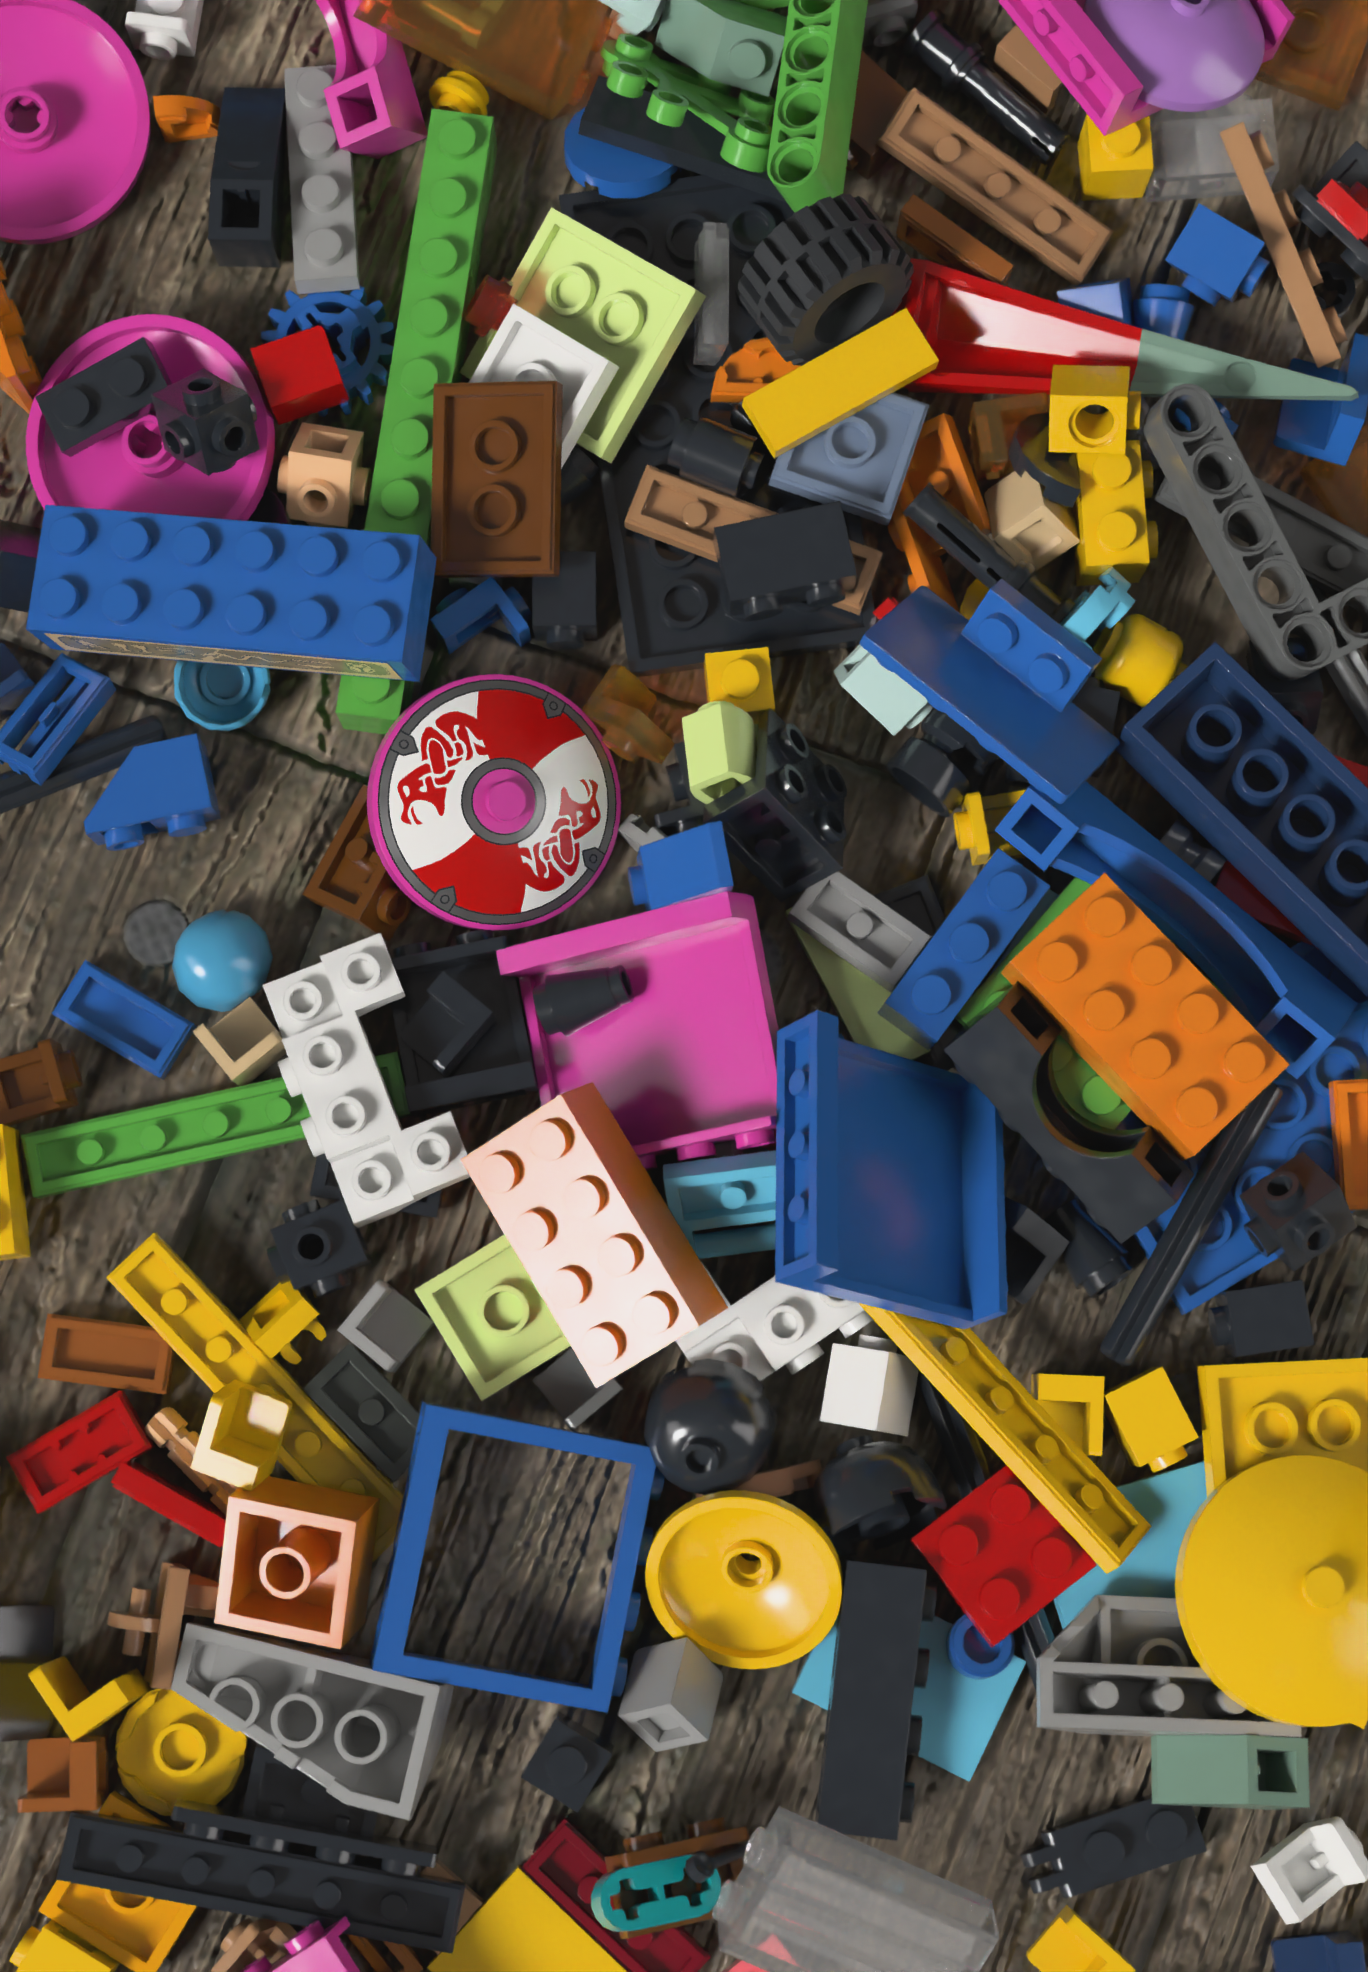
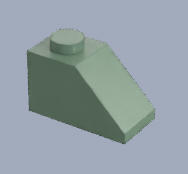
[655,0,787,97]

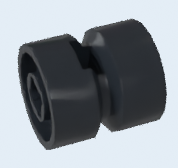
[887,708,1000,817]

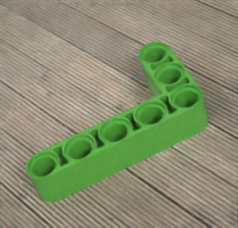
[734,0,868,213]

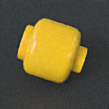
[1092,614,1188,707]

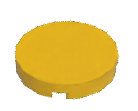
[115,1688,248,1816]

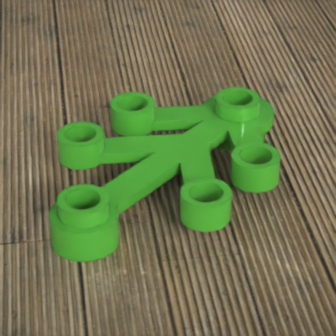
[600,33,776,172]

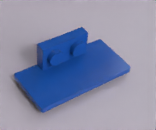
[860,578,1120,804]

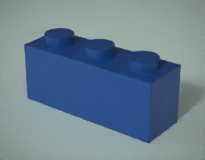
[877,848,1050,1051]

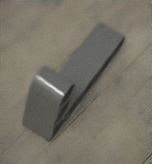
[1143,383,1368,681]

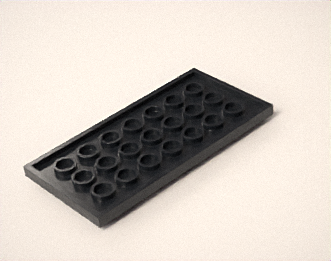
[559,175,877,679]

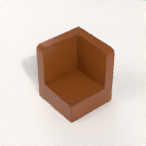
[17,1735,109,1813]

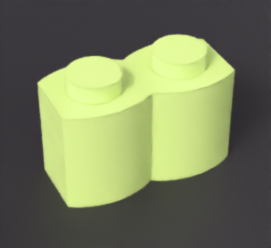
[682,701,758,804]

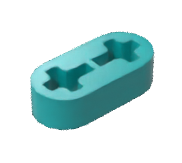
[591,1855,721,1932]

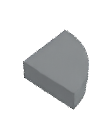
[618,814,668,852]

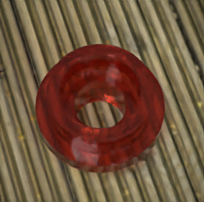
[463,275,518,338]

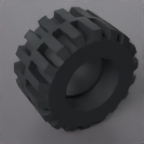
[738,194,914,366]

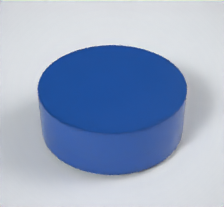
[946,1614,1015,1679]

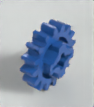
[261,285,396,417]

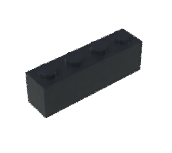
[815,1555,937,1841]

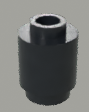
[667,416,766,497]

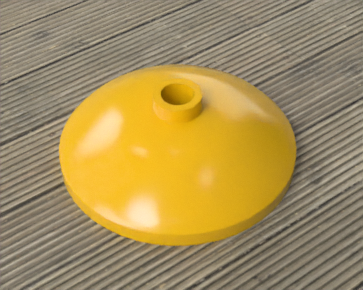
[645,1490,843,1669]

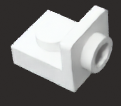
[125,0,204,60]

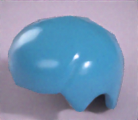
[174,660,271,731]
[172,909,273,1012]

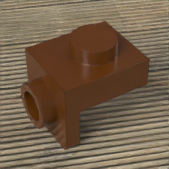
[0,1038,83,1126]

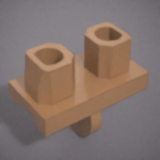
[107,1561,219,1690]

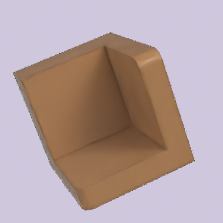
[992,24,1063,115]

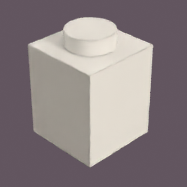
[820,1335,919,1436]

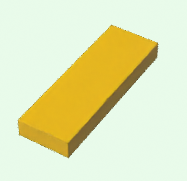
[742,308,939,459]

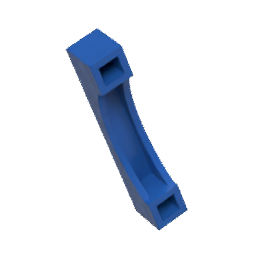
[994,781,1358,1079]

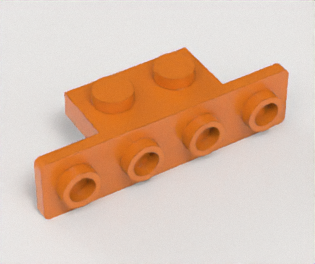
[887,413,992,612]

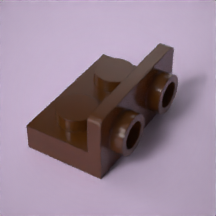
[303,784,412,941]

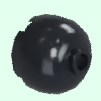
[644,1358,777,1495]
[811,1435,947,1557]

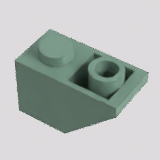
[1151,1735,1310,1810]

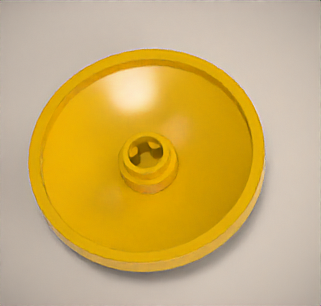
[1175,1455,1368,1727]

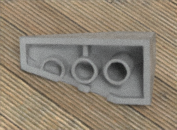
[171,1622,455,1820]

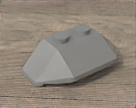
[1037,1595,1301,1738]

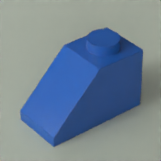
[628,821,734,912]

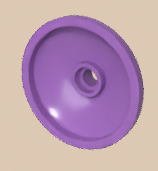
[1083,0,1265,112]

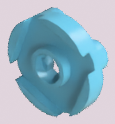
[1060,567,1136,650]

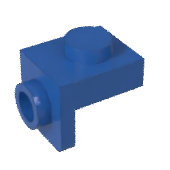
[430,577,532,654]

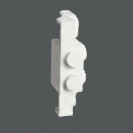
[263,933,470,1228]
[675,1262,873,1381]

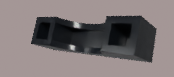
[944,981,1194,1243]

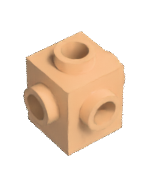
[277,422,372,528]

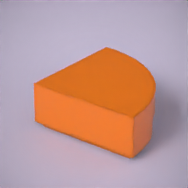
[153,95,221,143]

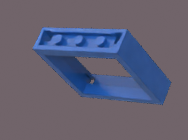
[369,1401,665,1713]

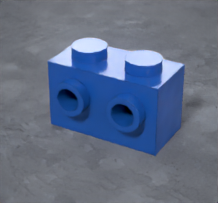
[1165,203,1270,306]

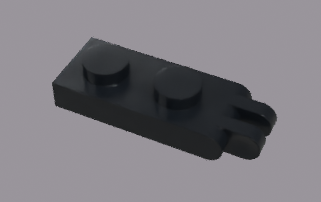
[1020,1794,1207,1898]

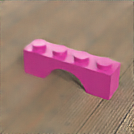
[315,0,427,159]

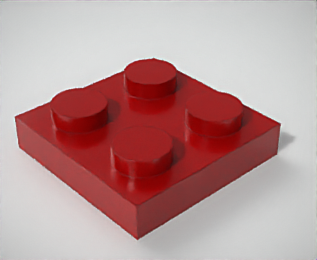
[910,1465,1097,1648]

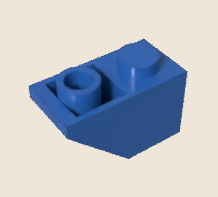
[84,733,221,851]

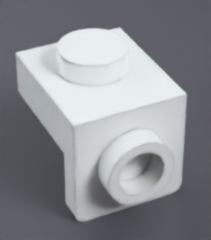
[1251,1817,1368,1925]

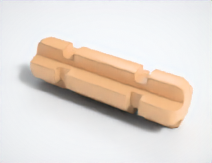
[144,1407,239,1515]

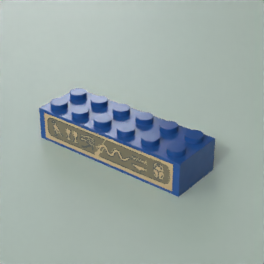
[26,505,437,682]

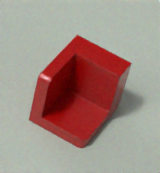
[250,326,349,425]

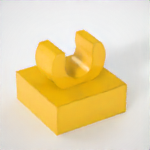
[240,1281,327,1365]

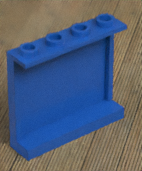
[775,1010,1008,1329]

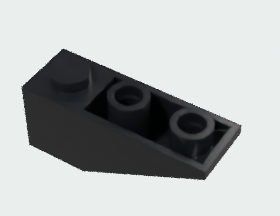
[208,87,286,268]

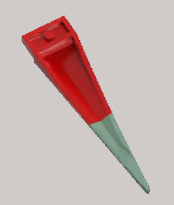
[890,258,1359,401]

